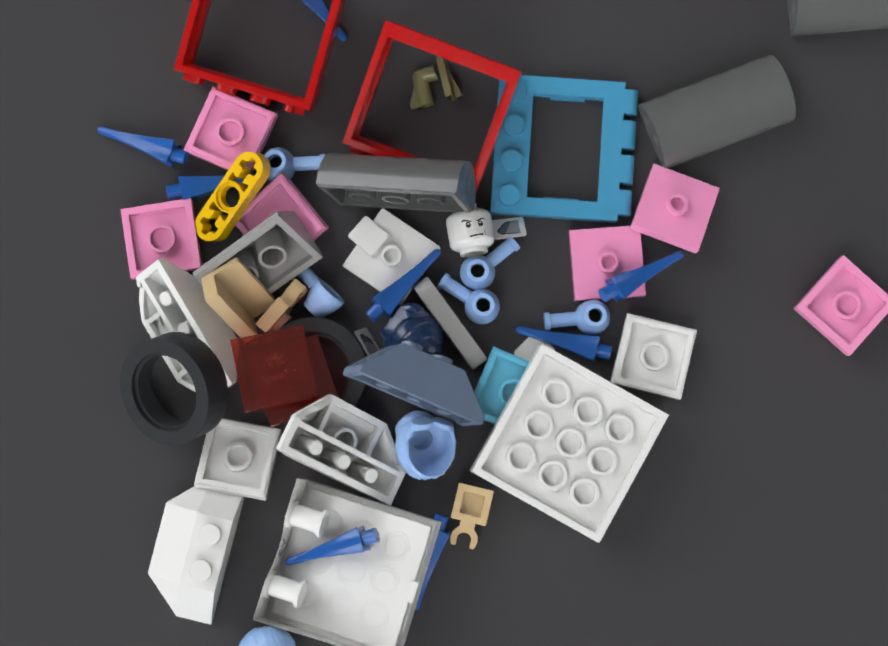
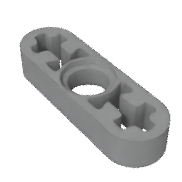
[412,276,487,370]

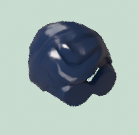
[380,303,444,355]

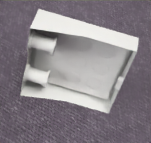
[470,344,669,543]
[253,478,442,646]

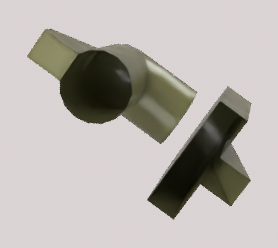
[410,56,463,110]

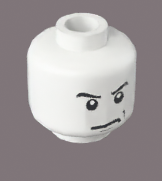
[446,203,495,257]

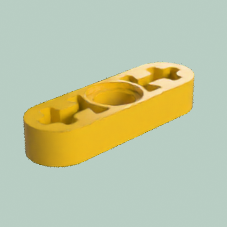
[195,152,271,241]

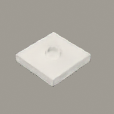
[342,208,441,305]
[610,313,697,400]
[194,418,281,501]

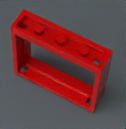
[173,0,346,116]
[342,20,523,192]

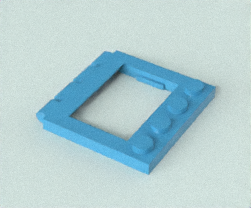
[490,75,638,223]

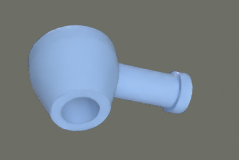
[264,147,326,182]
[460,238,520,290]
[297,267,344,318]
[437,273,500,325]
[543,300,610,335]

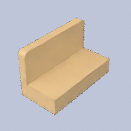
[201,257,276,343]

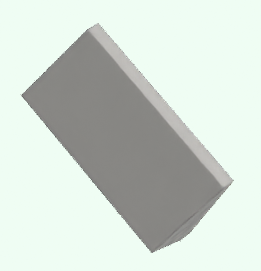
[193,211,323,294]

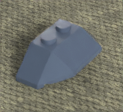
[343,341,485,426]

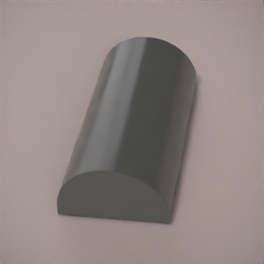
[787,0,888,36]
[637,55,796,169]
[316,153,476,213]

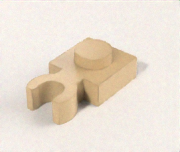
[255,278,308,336]
[450,482,494,549]

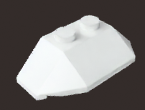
[136,258,240,392]
[276,394,406,506]
[148,486,244,625]

